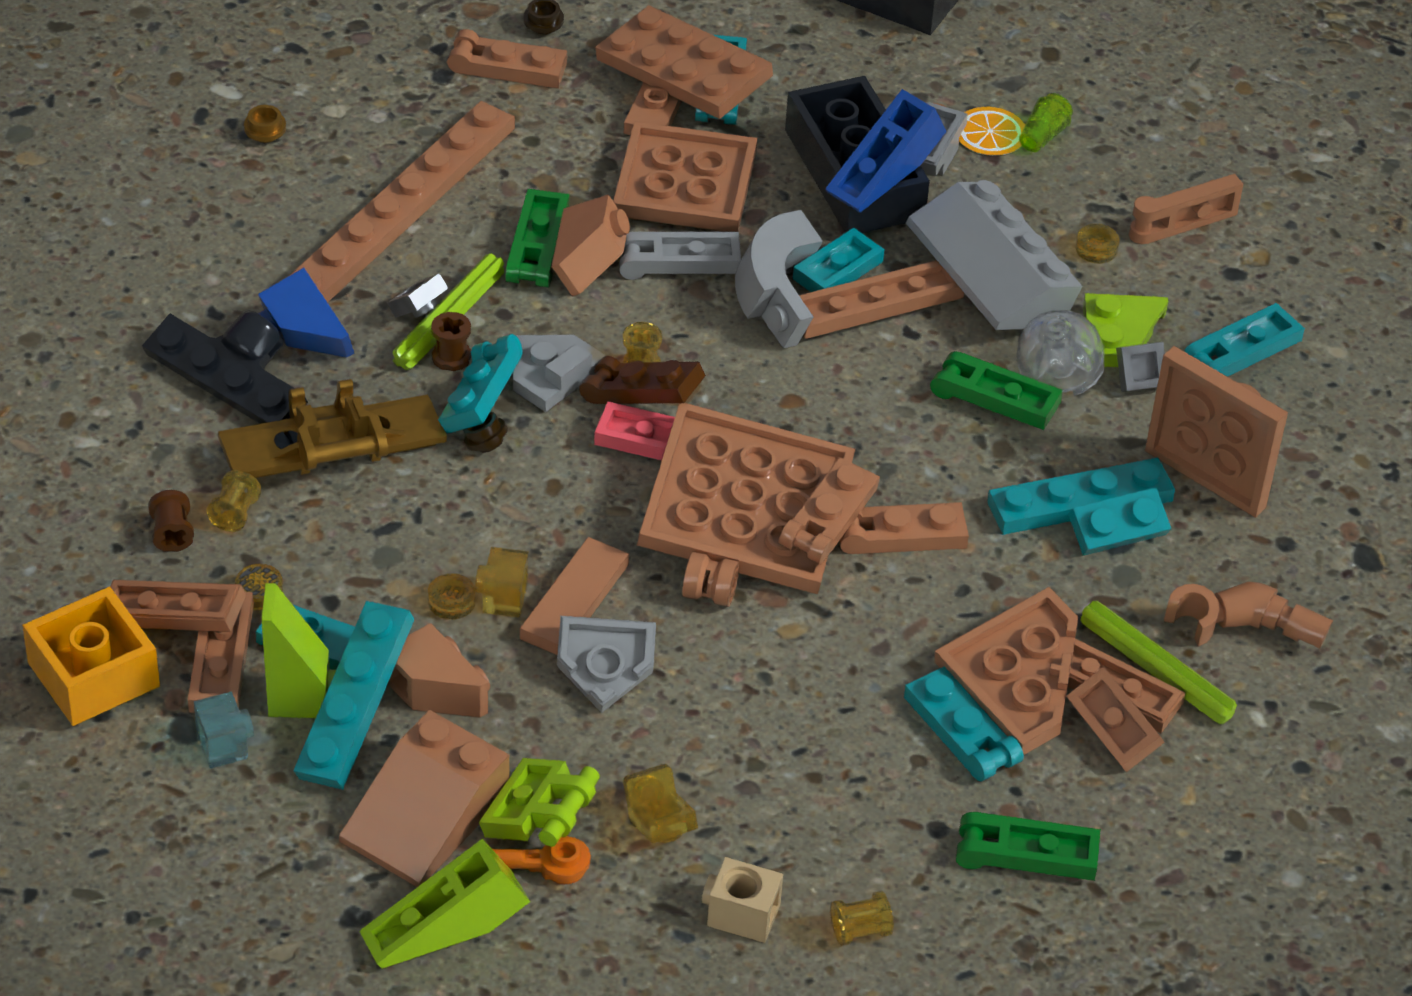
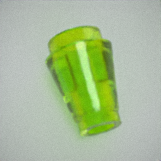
[1019,93,1073,152]

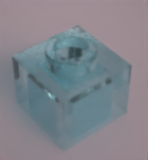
[194,691,254,769]

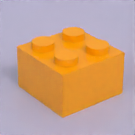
[22,586,160,726]

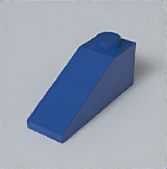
[825,89,947,212]

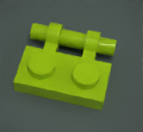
[479,758,600,847]

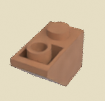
[388,623,490,718]

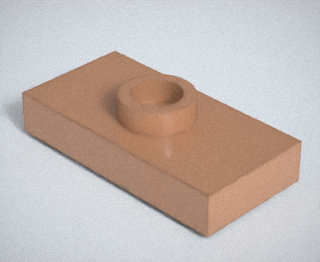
[624,82,682,135]

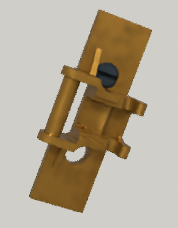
[218,379,447,480]

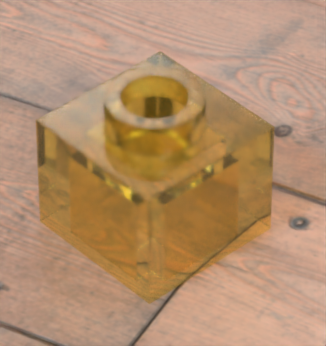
[475,547,528,618]

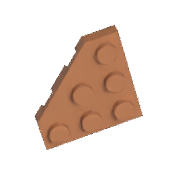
[935,587,1078,755]

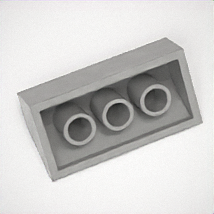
[906,180,1083,330]

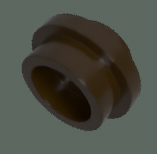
[524,0,564,35]
[463,412,508,453]

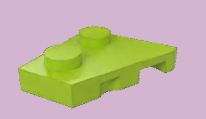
[1083,293,1168,367]

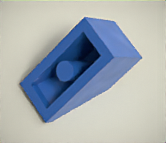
[258,268,354,358]

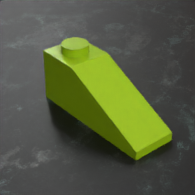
[261,583,336,718]
[359,838,530,969]

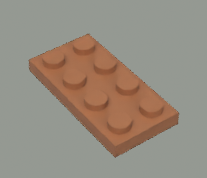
[595,5,773,119]

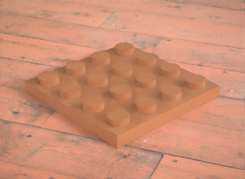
[637,403,855,594]

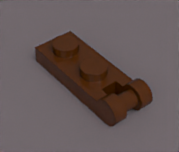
[579,356,706,404]

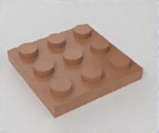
[613,121,758,232]
[1145,346,1288,518]

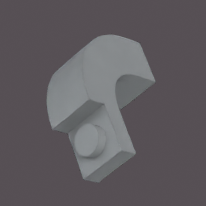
[735,210,823,349]

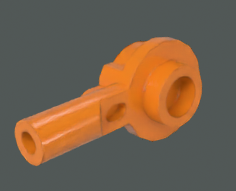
[493,836,591,884]

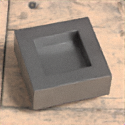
[387,274,448,318]
[1116,342,1165,392]

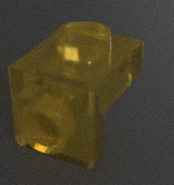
[623,764,698,844]

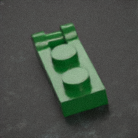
[505,189,570,288]
[930,351,1063,430]
[956,812,1101,881]

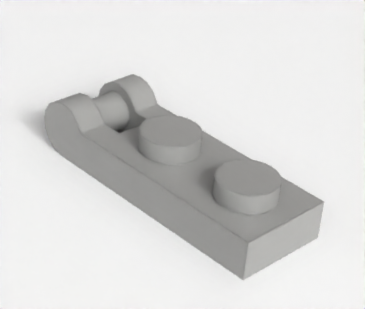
[619,232,741,280]

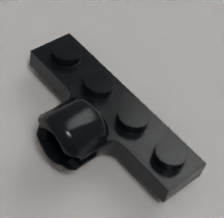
[142,310,308,424]

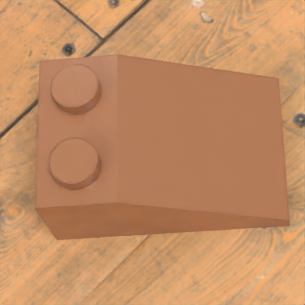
[339,709,509,887]

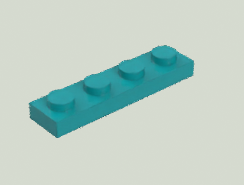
[987,457,1175,535]
[293,601,415,790]

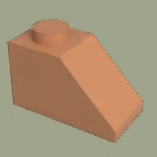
[551,194,630,297]

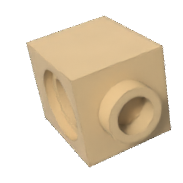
[702,857,783,943]

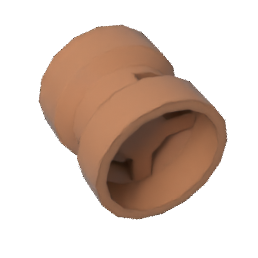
[682,552,739,607]

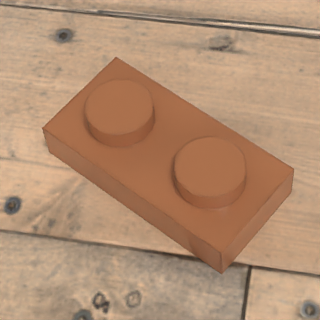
[1066,667,1165,772]

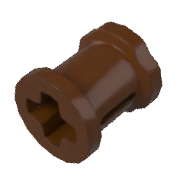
[431,312,471,371]
[148,490,194,552]

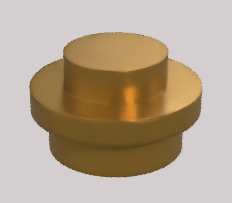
[244,105,286,143]

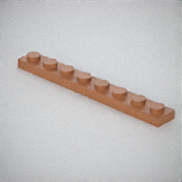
[289,101,515,303]

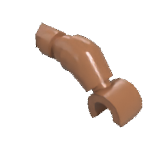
[1164,582,1334,648]

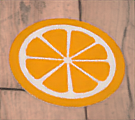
[959,107,1027,156]

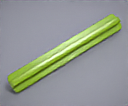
[392,253,504,370]
[1080,601,1237,725]

